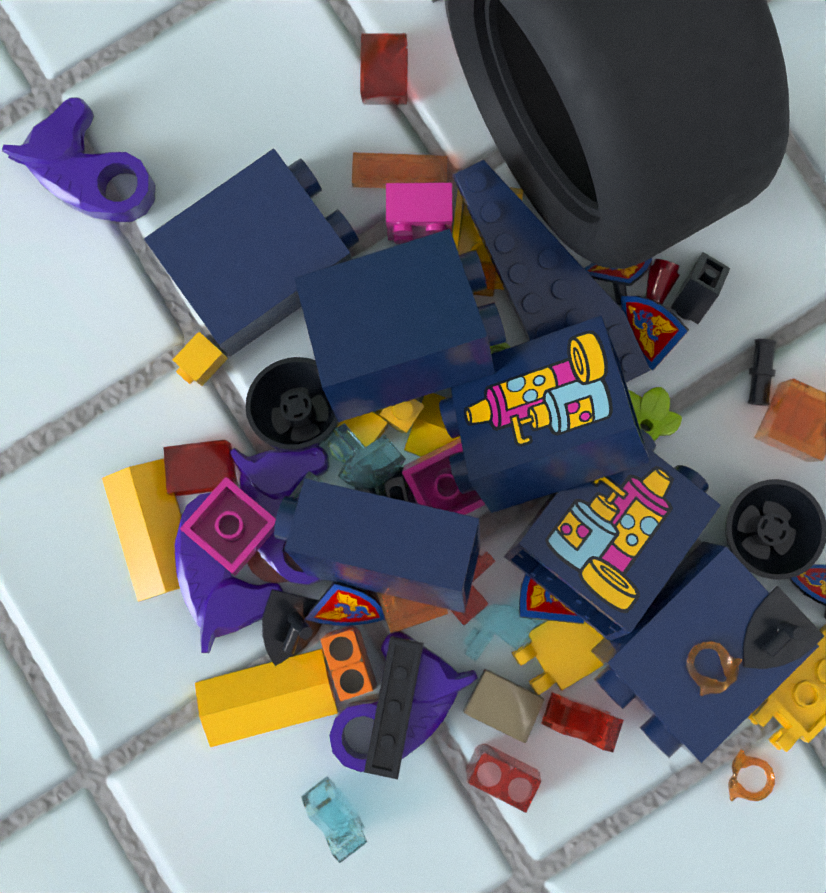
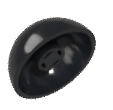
[245,357,340,452]
[725,479,826,580]

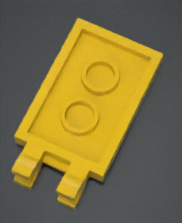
[511,620,605,695]
[748,624,826,752]

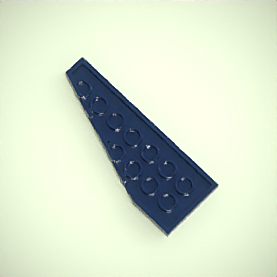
[452,160,650,382]

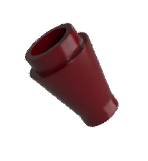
[645,259,680,305]

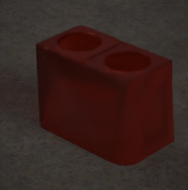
[360,33,408,105]
[163,440,238,496]
[466,744,541,813]

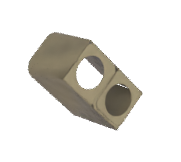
[463,669,545,743]

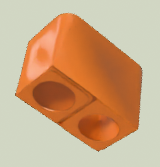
[320,625,377,702]

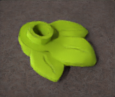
[629,387,682,442]

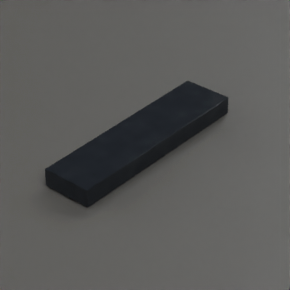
[364,636,424,780]

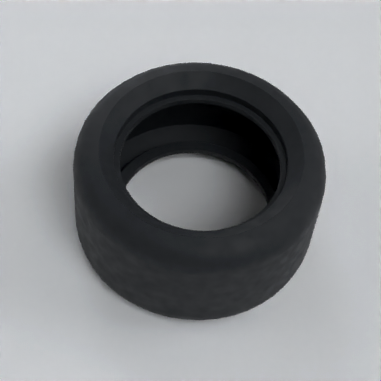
[444,0,790,269]

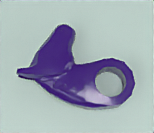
[2,97,156,222]
[229,446,330,585]
[175,492,284,653]
[329,631,478,772]

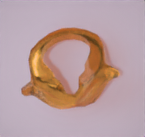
[687,641,742,696]
[728,750,775,801]

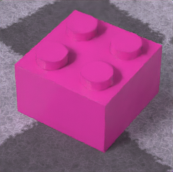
[386,183,453,244]
[402,438,485,515]
[180,477,276,576]

